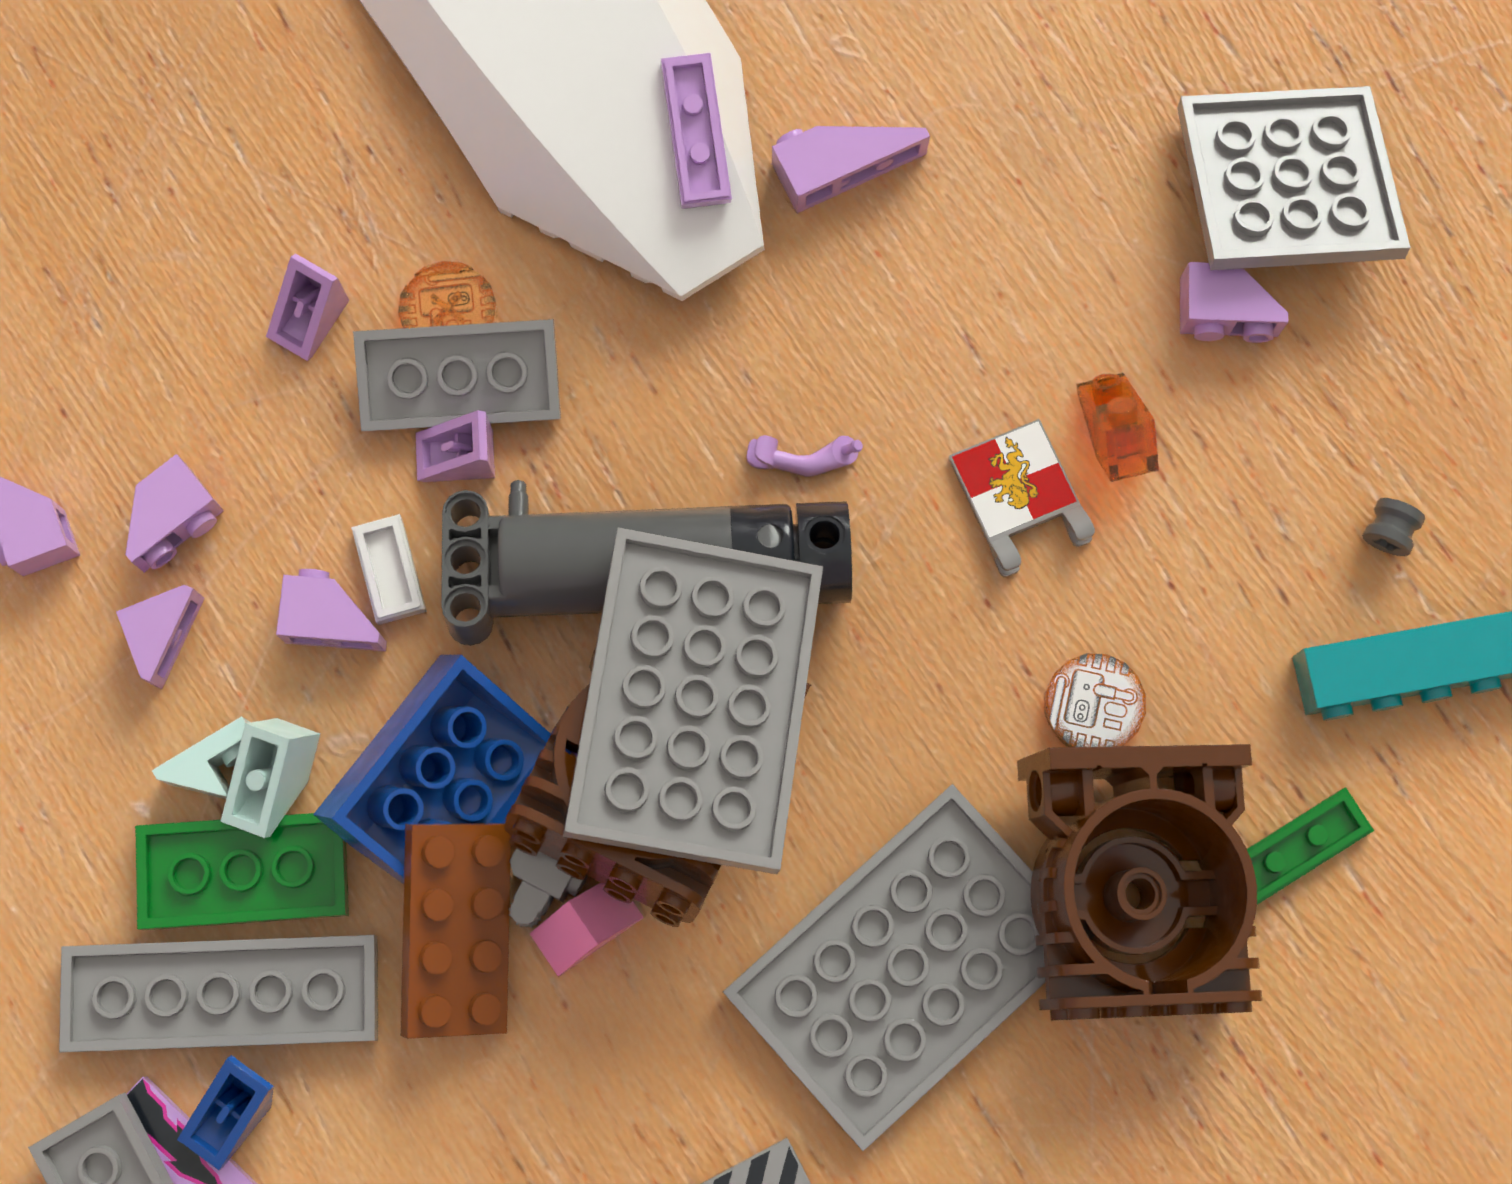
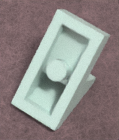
[152,716,250,799]

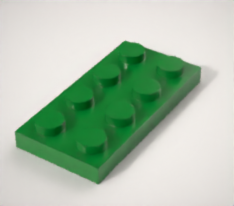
[135,813,349,930]

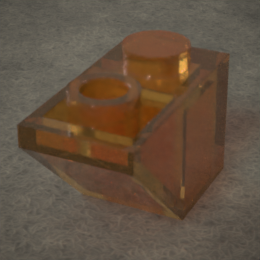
[1076,373,1159,482]

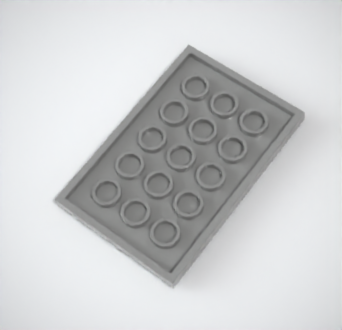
[563,527,823,874]
[723,784,1092,1151]

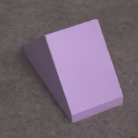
[266,254,349,361]
[416,410,495,482]
[116,585,204,689]

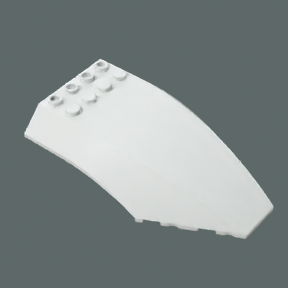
[359,0,765,301]

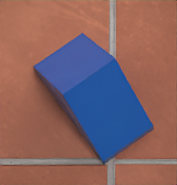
[177,1055,274,1170]

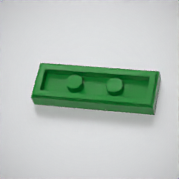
[1247,787,1374,905]

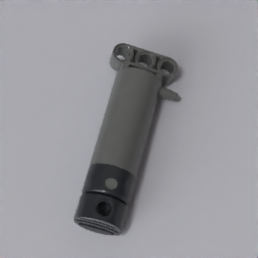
[441,480,852,646]

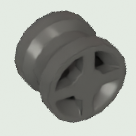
[1362,498,1425,556]

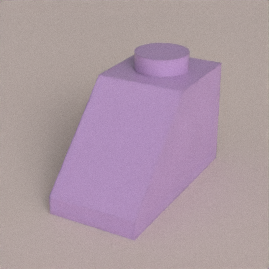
[276,569,387,651]

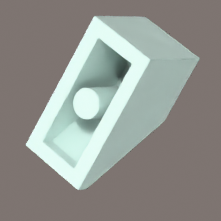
[221,718,320,838]

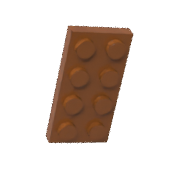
[400,823,511,1039]

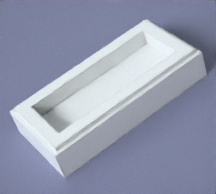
[351,514,427,625]

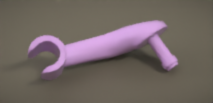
[746,435,863,477]

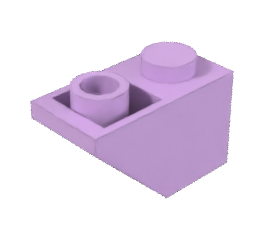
[1180,262,1288,343]
[125,454,224,572]
[0,477,80,576]

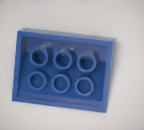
[313,655,571,884]

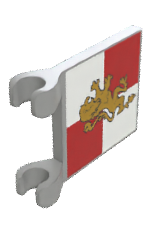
[949,419,1095,577]

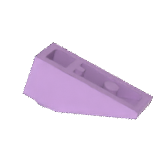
[772,126,930,213]

